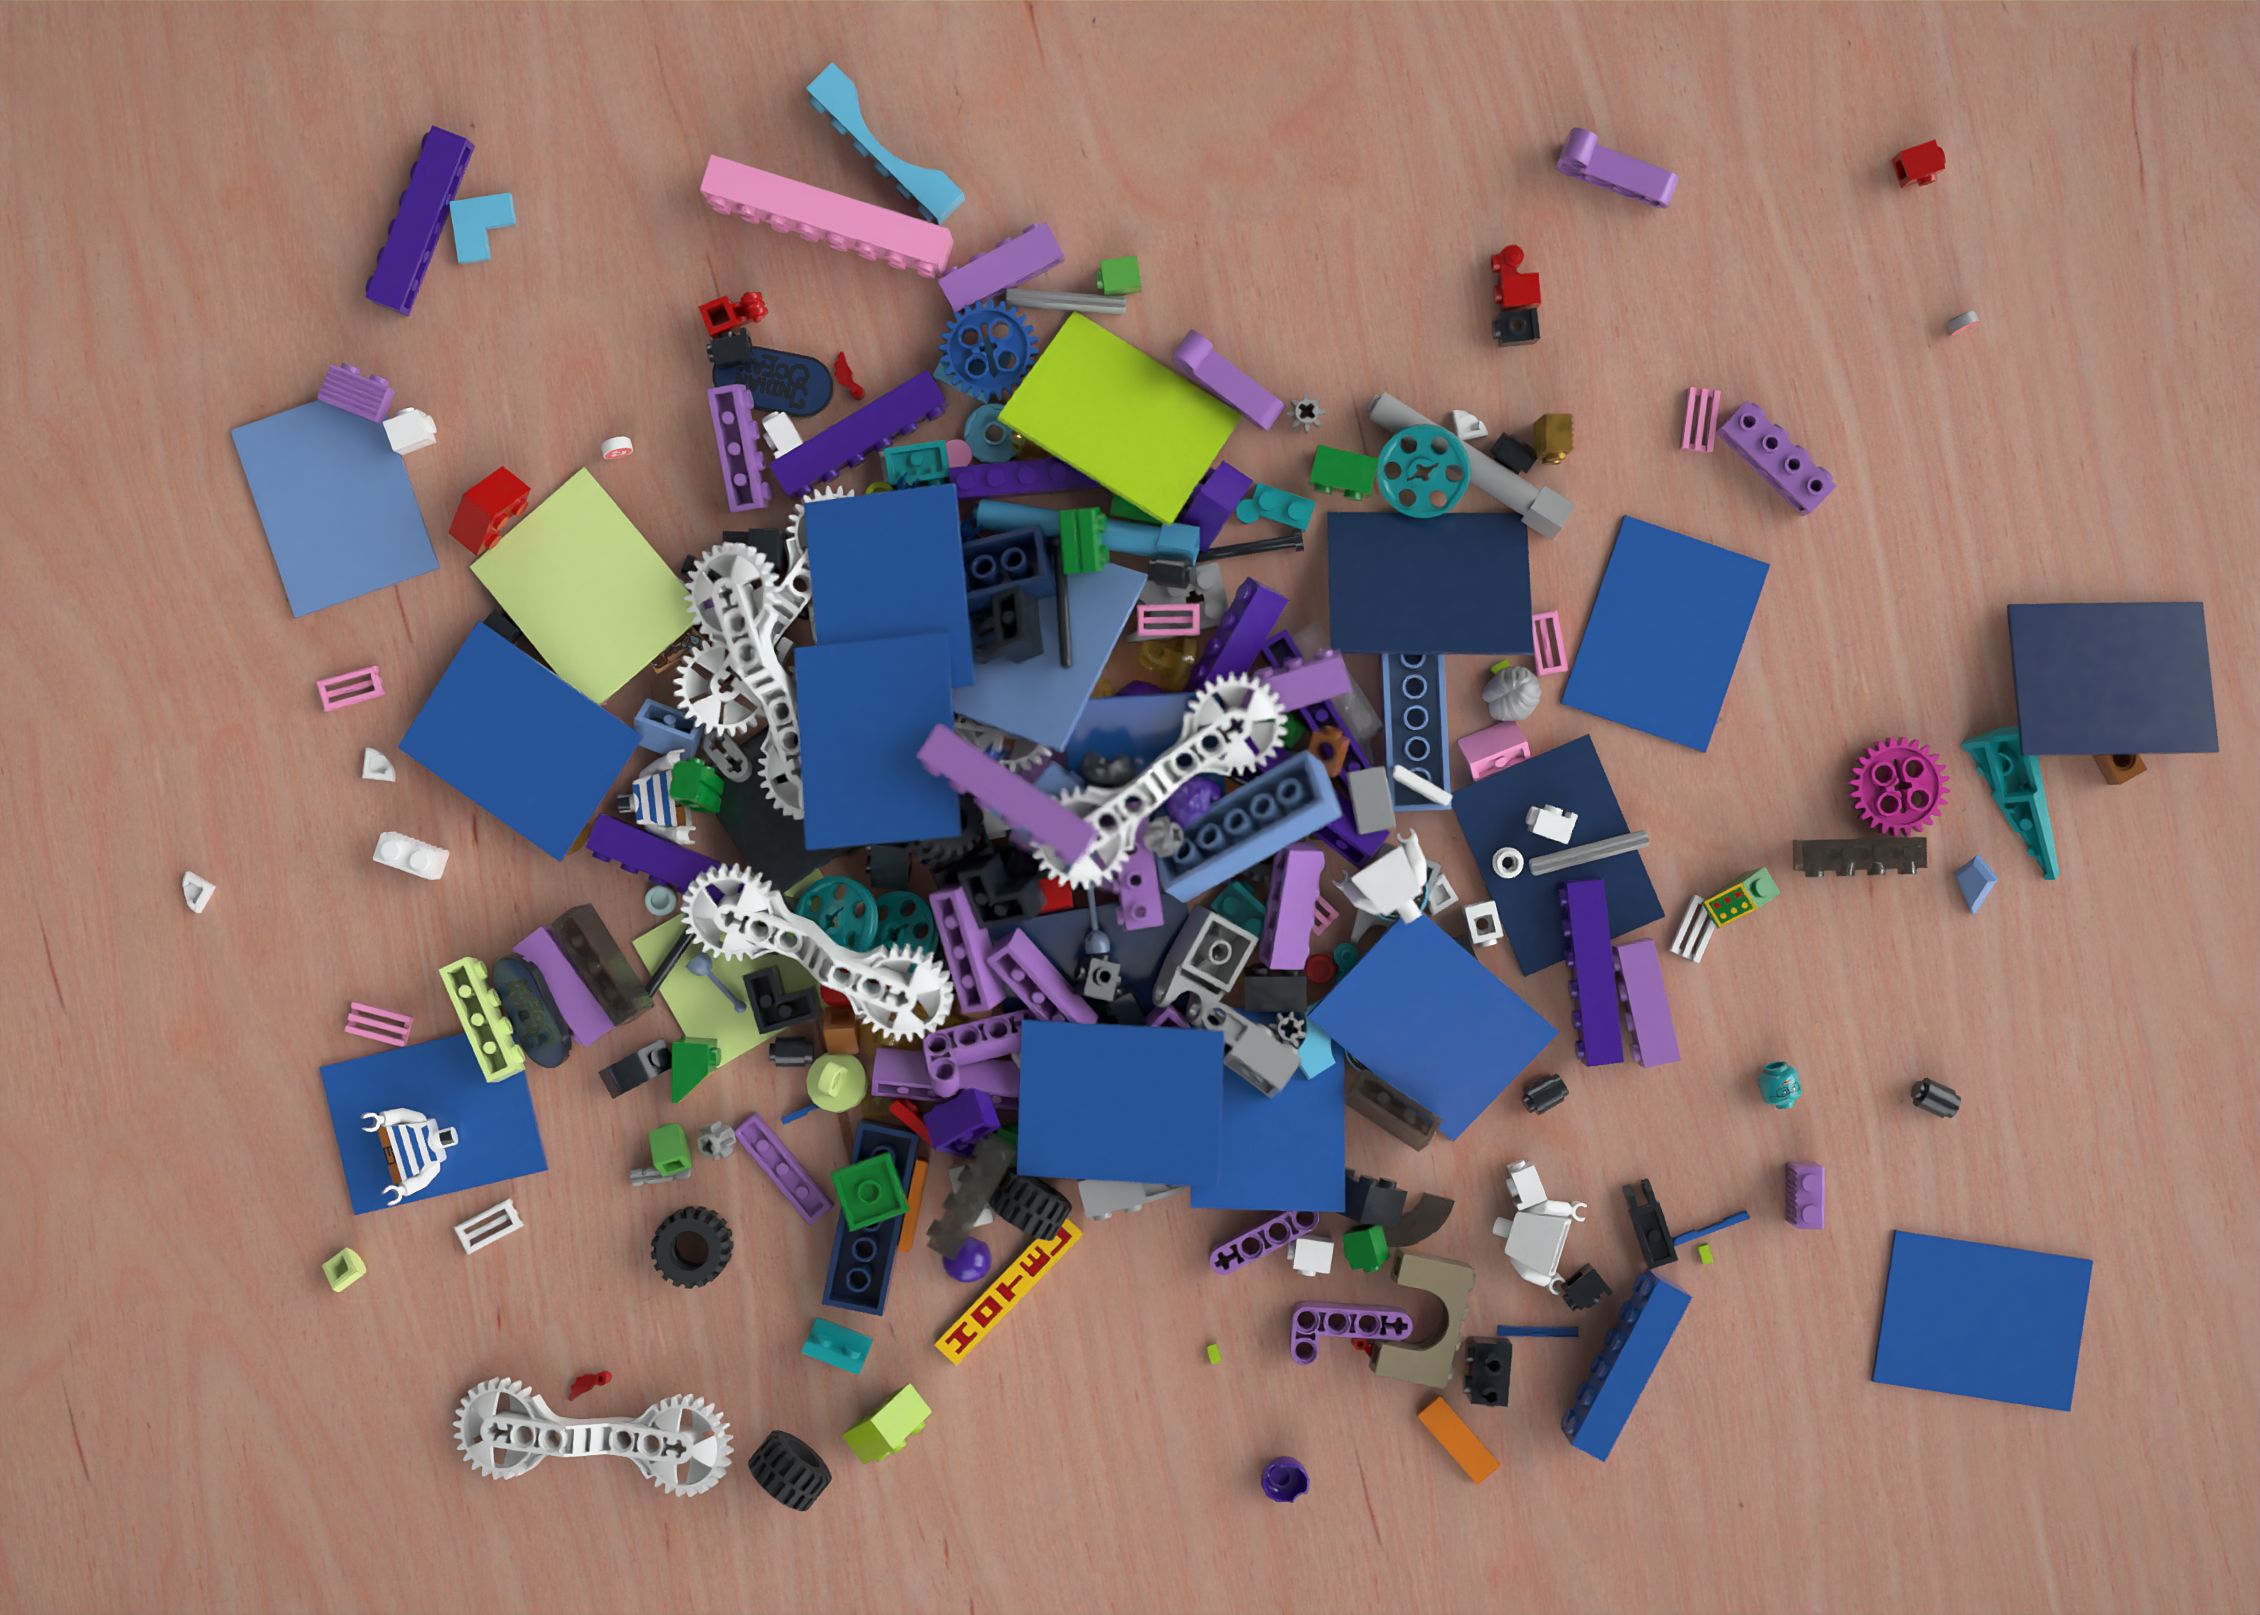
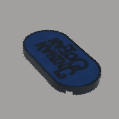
[712,346,834,419]
[492,953,572,1068]

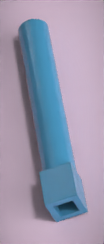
[972,498,1200,565]

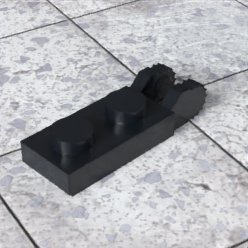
[1623,1178,1678,1270]

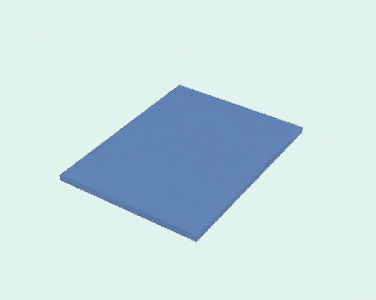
[230,400,440,618]
[952,553,1148,753]

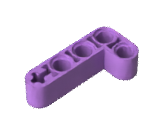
[1556,128,1679,209]
[1172,329,1285,432]
[923,1009,1040,1097]
[1209,1211,1319,1275]
[1289,1301,1413,1365]

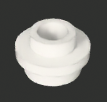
[1492,847,1523,878]

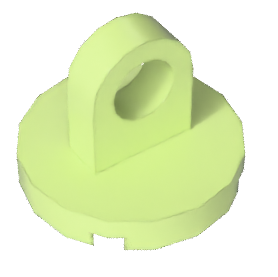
[806,1053,869,1113]

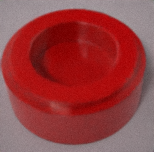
[1304,953,1335,985]

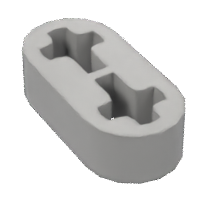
[704,730,753,782]

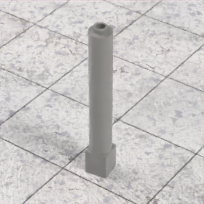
[1367,392,1575,541]

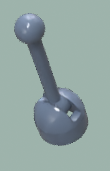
[1085,880,1110,954]
[685,951,747,1013]

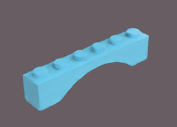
[806,62,965,226]

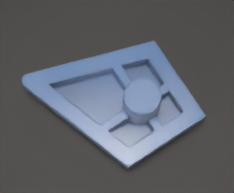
[1954,854,1999,915]

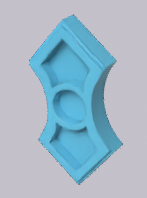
[1297,998,1336,1080]

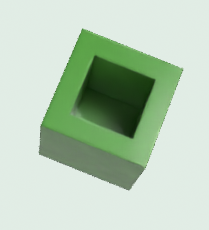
[1095,255,1141,296]
[648,1123,693,1177]

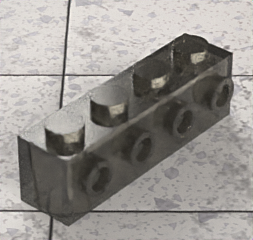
[1793,836,1927,877]
[551,903,656,1027]
[925,1132,1018,1261]

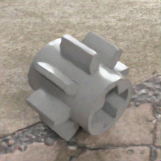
[1287,393,1326,434]
[1144,816,1183,858]
[1267,1011,1307,1049]
[697,1120,736,1161]

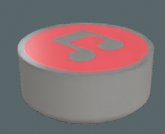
[1946,311,1980,336]

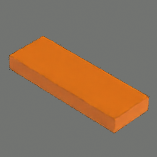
[898,1156,930,1253]
[1416,1394,1501,1485]

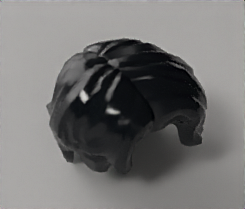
[1080,751,1135,789]

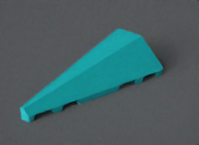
[1961,726,2060,880]

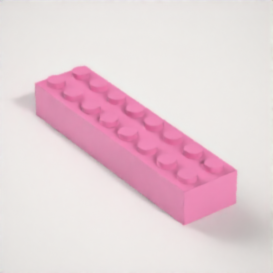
[700,154,954,279]

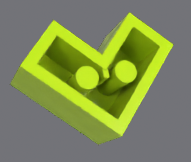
[841,1383,932,1465]

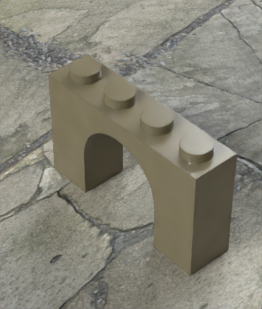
[1368,1247,1476,1389]

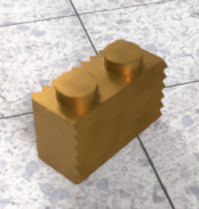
[1534,414,1574,465]

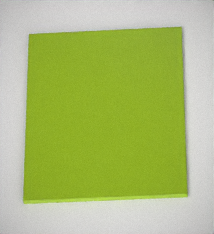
[997,310,1243,527]

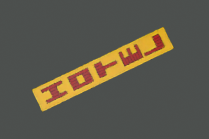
[934,1217,1084,1366]

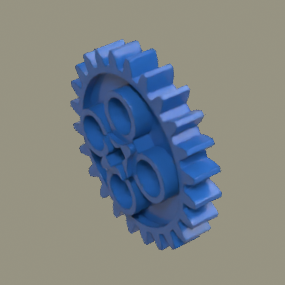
[939,299,1039,401]

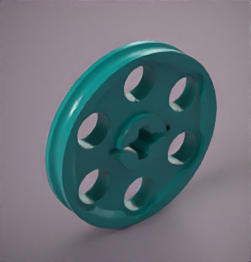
[1377,424,1471,518]
[793,875,878,969]
[853,891,940,974]

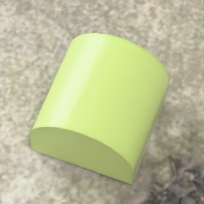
[322,1247,366,1292]

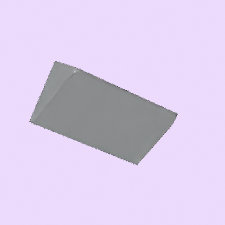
[1346,766,1396,835]

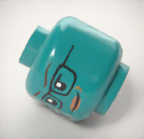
[1758,1061,1802,1109]

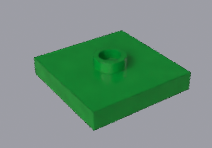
[830,1151,910,1232]

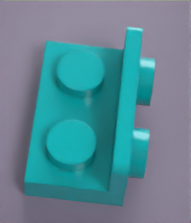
[884,440,950,491]
[1210,879,1267,948]
[801,1317,873,1375]

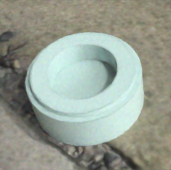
[645,885,677,915]

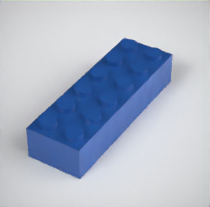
[1561,1268,1692,1463]

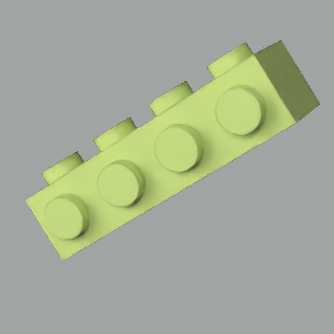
[439,957,526,1083]

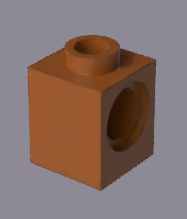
[1308,726,1351,777]
[2092,754,2147,785]
[823,1006,861,1055]

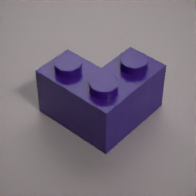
[1176,461,1253,553]
[923,1088,1000,1159]

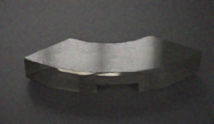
[1383,1192,1455,1247]

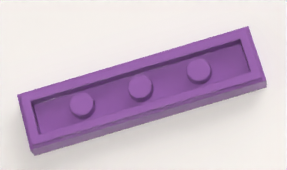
[734,1111,835,1225]

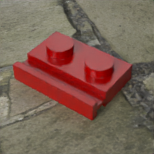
[889,1098,933,1147]

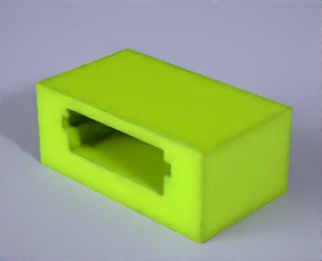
[1490,659,1510,675]
[1697,1243,1714,1265]
[1206,1343,1222,1365]

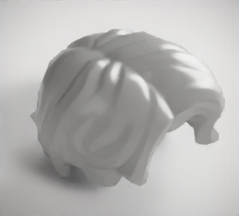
[1482,666,1542,722]

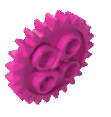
[1847,737,1950,836]

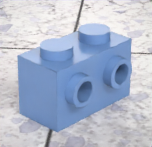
[634,698,704,762]

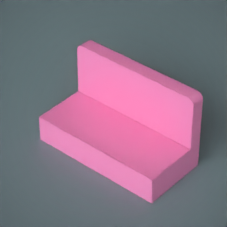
[1458,720,1531,783]

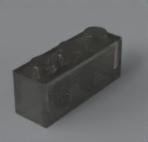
[1345,1069,1443,1152]

